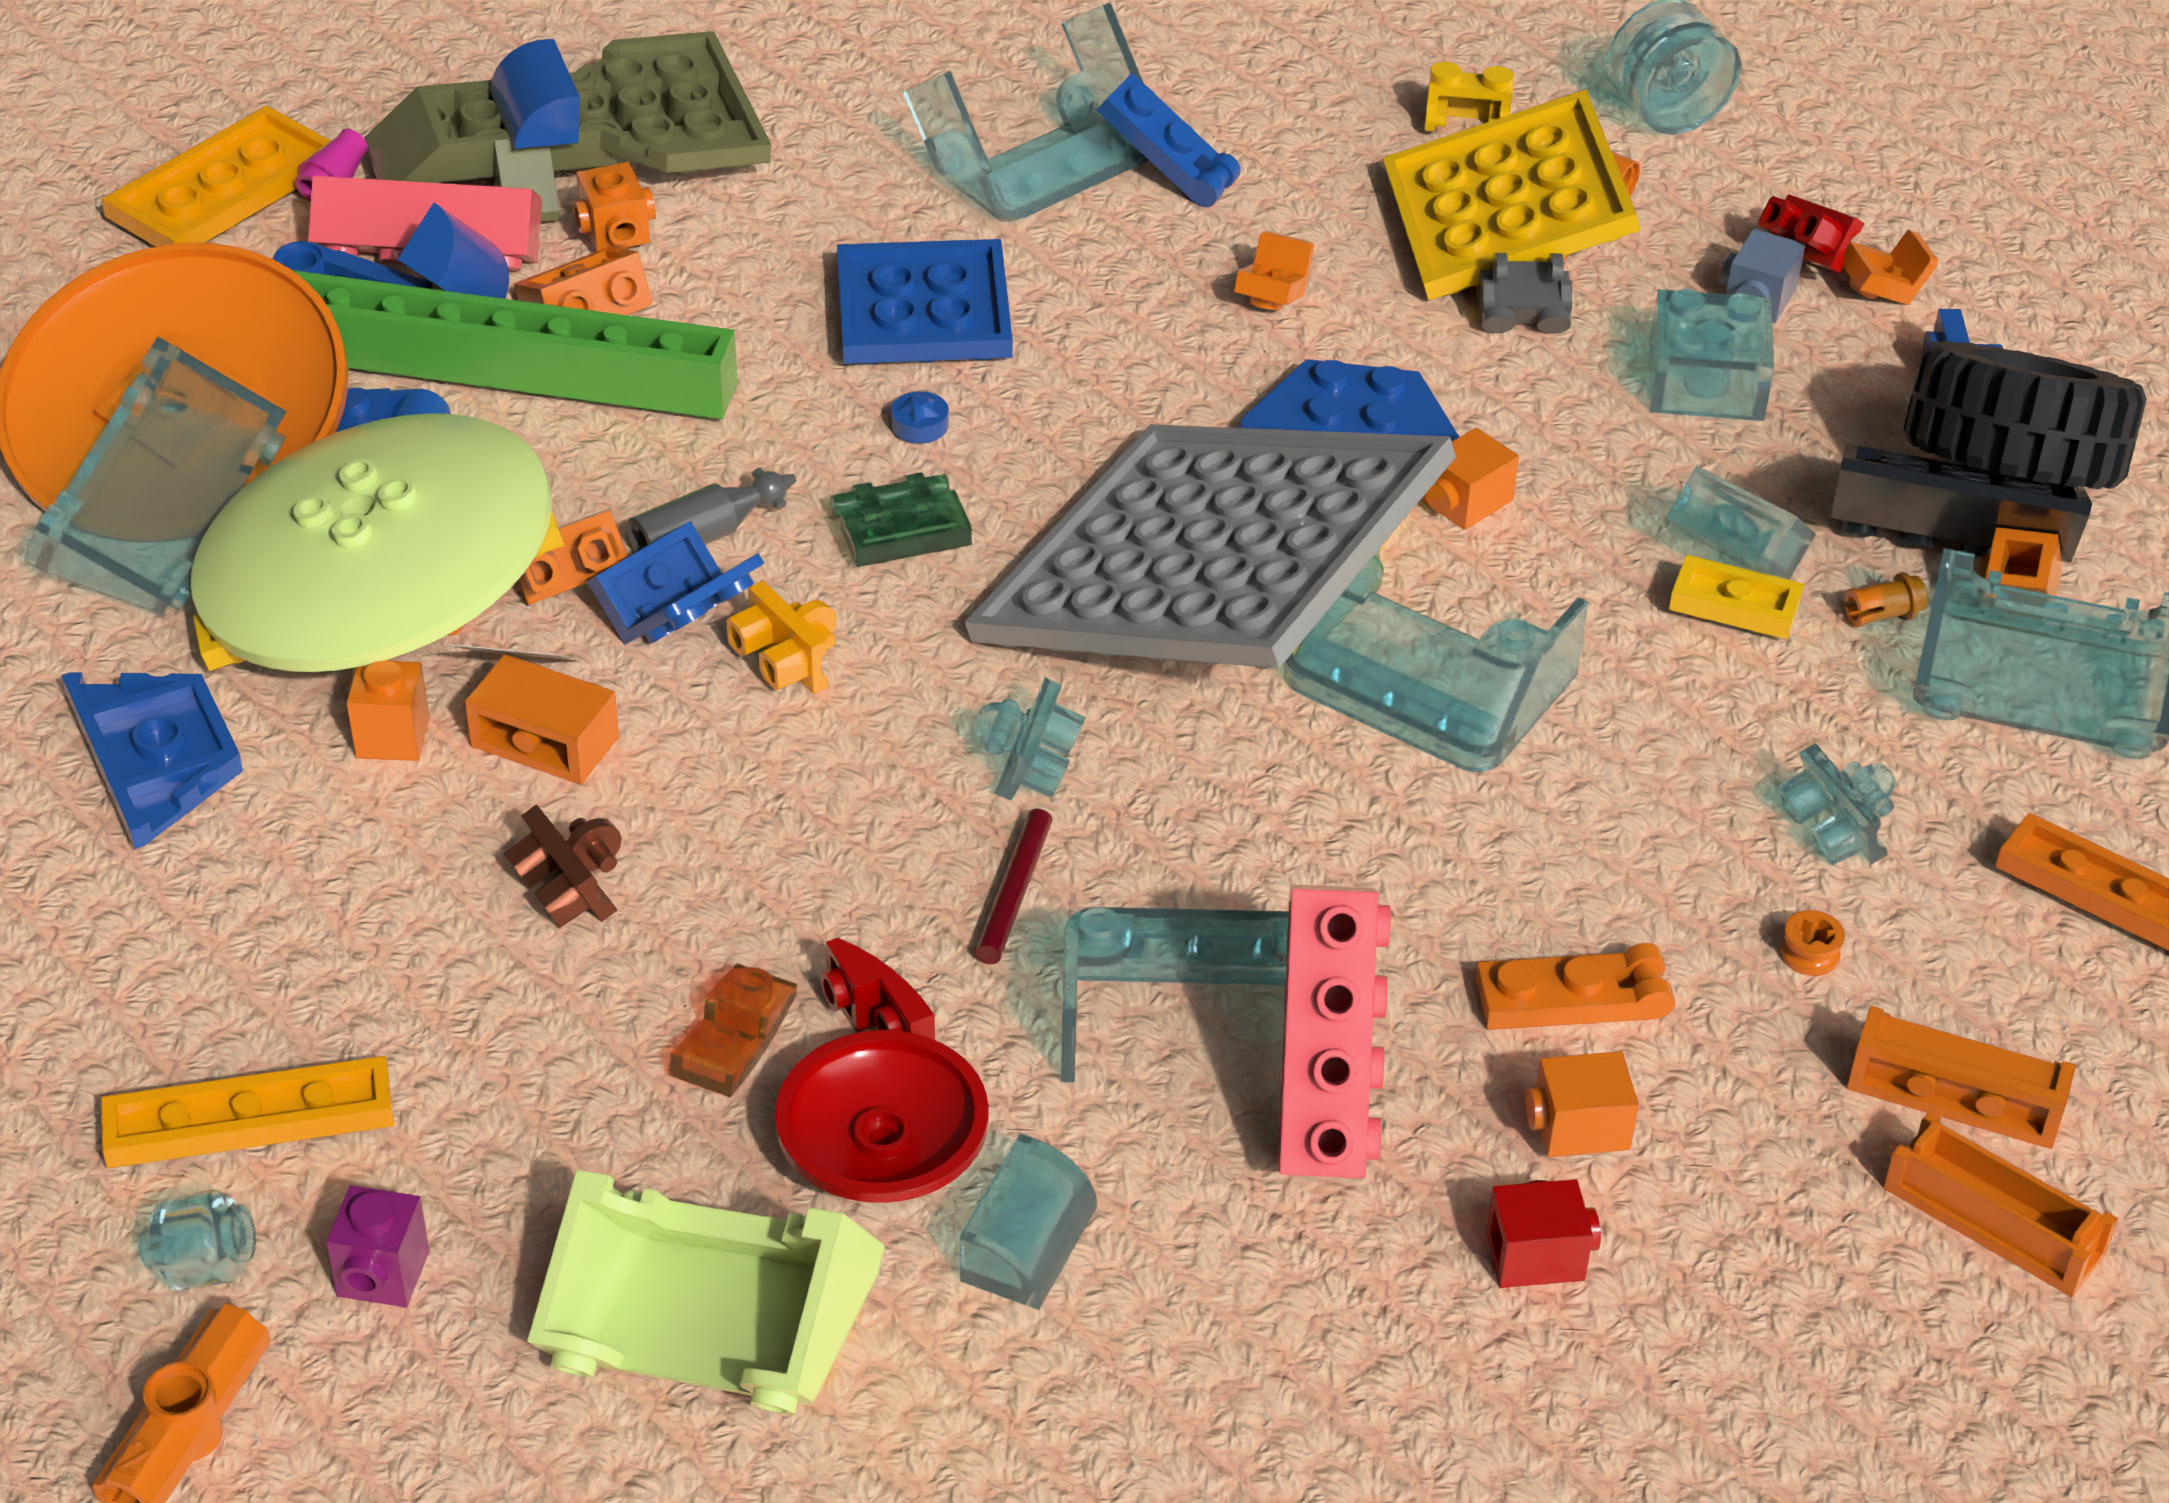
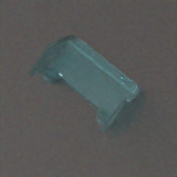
[902,2,1149,222]
[1283,547,1589,772]
[1061,907,1289,1082]

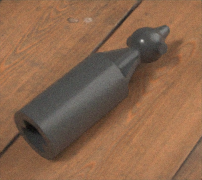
[627,468,797,553]

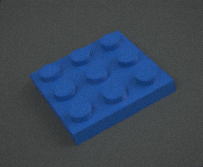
[837,239,1013,365]

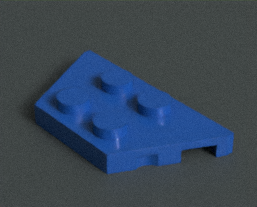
[1241,359,1459,441]
[61,672,243,849]

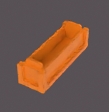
[1847,1005,2076,1149]
[1883,1111,2119,1297]

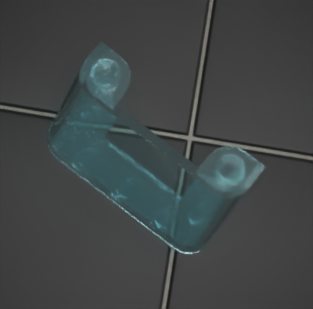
[24,336,287,616]
[1913,548,2169,759]

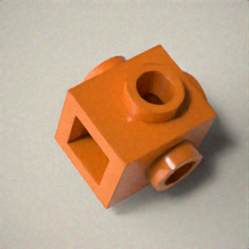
[573,162,656,251]

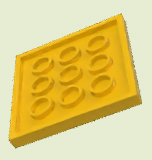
[1382,89,1641,300]

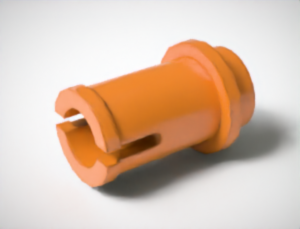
[1844,572,1928,628]

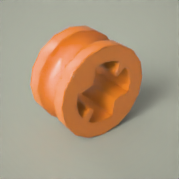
[1780,910,1845,976]

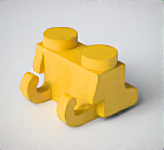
[1425,62,1514,132]

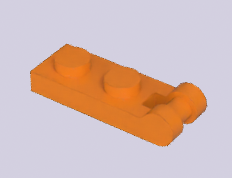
[1475,943,1676,1030]

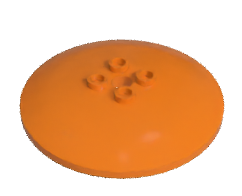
[0,243,349,544]

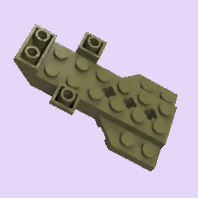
[364,31,771,222]

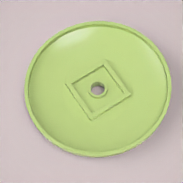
[191,414,552,672]

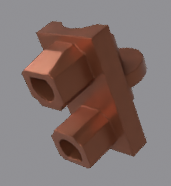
[503,804,622,928]

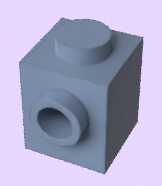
[1720,229,1805,323]

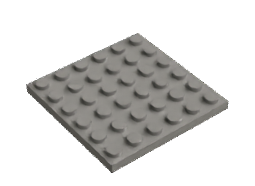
[964,424,1456,669]

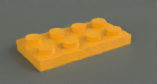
[101,105,331,246]

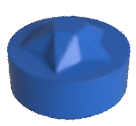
[891,391,949,444]

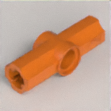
[92,1303,270,1503]

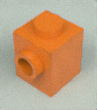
[1423,427,1519,530]
[1978,527,2063,620]
[347,660,430,761]
[1525,1051,1639,1157]

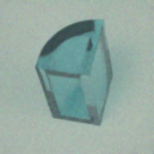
[960,1133,1098,1310]

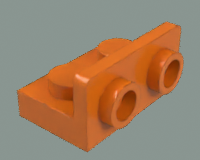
[513,246,653,315]

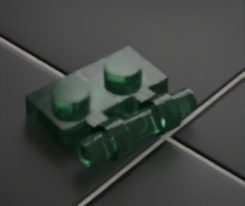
[830,472,972,567]

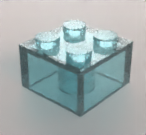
[1649,289,1774,421]

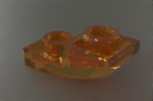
[669,963,797,1098]

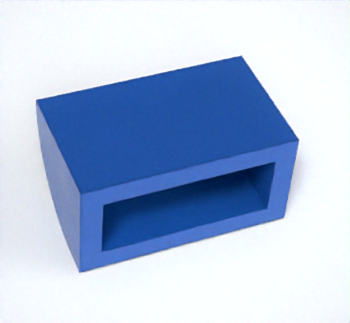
[490,39,580,149]
[397,202,509,299]

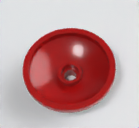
[775,1030,989,1203]

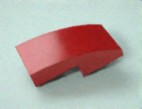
[820,938,935,1040]

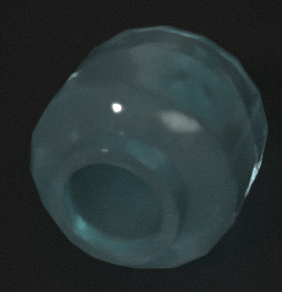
[139,1190,256,1291]

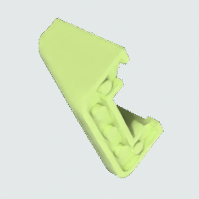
[527,1170,886,1415]

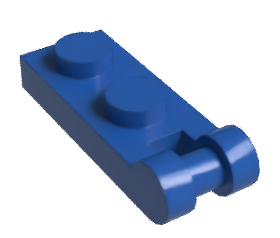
[1097,73,1241,207]

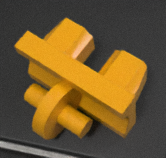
[726,581,837,694]

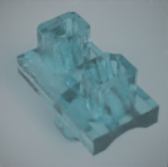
[974,678,1086,801]
[1778,743,1896,865]

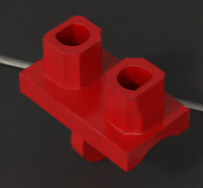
[1758,194,1865,273]

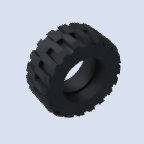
[1904,341,2147,489]

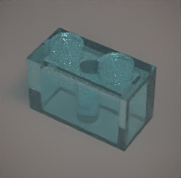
[1666,465,1816,580]

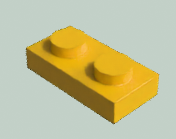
[1669,554,1805,639]

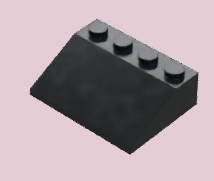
[1831,443,2092,563]

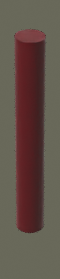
[975,808,1053,965]

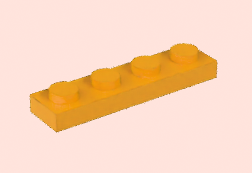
[101,1055,395,1169]

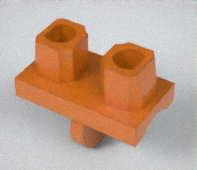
[519,508,629,605]

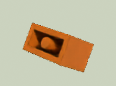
[465,654,619,785]

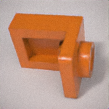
[1843,230,1938,305]
[1234,231,1314,310]

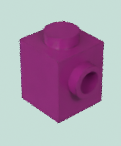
[326,1185,430,1308]

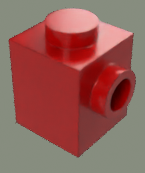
[1486,1179,1601,1288]

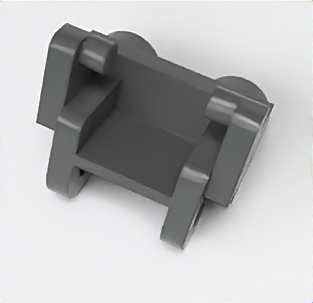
[1475,253,1573,334]

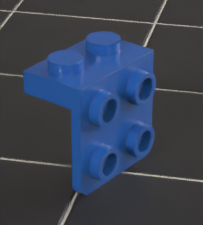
[587,521,765,645]

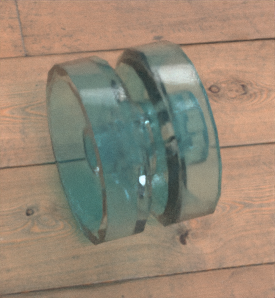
[1605,0,1742,135]

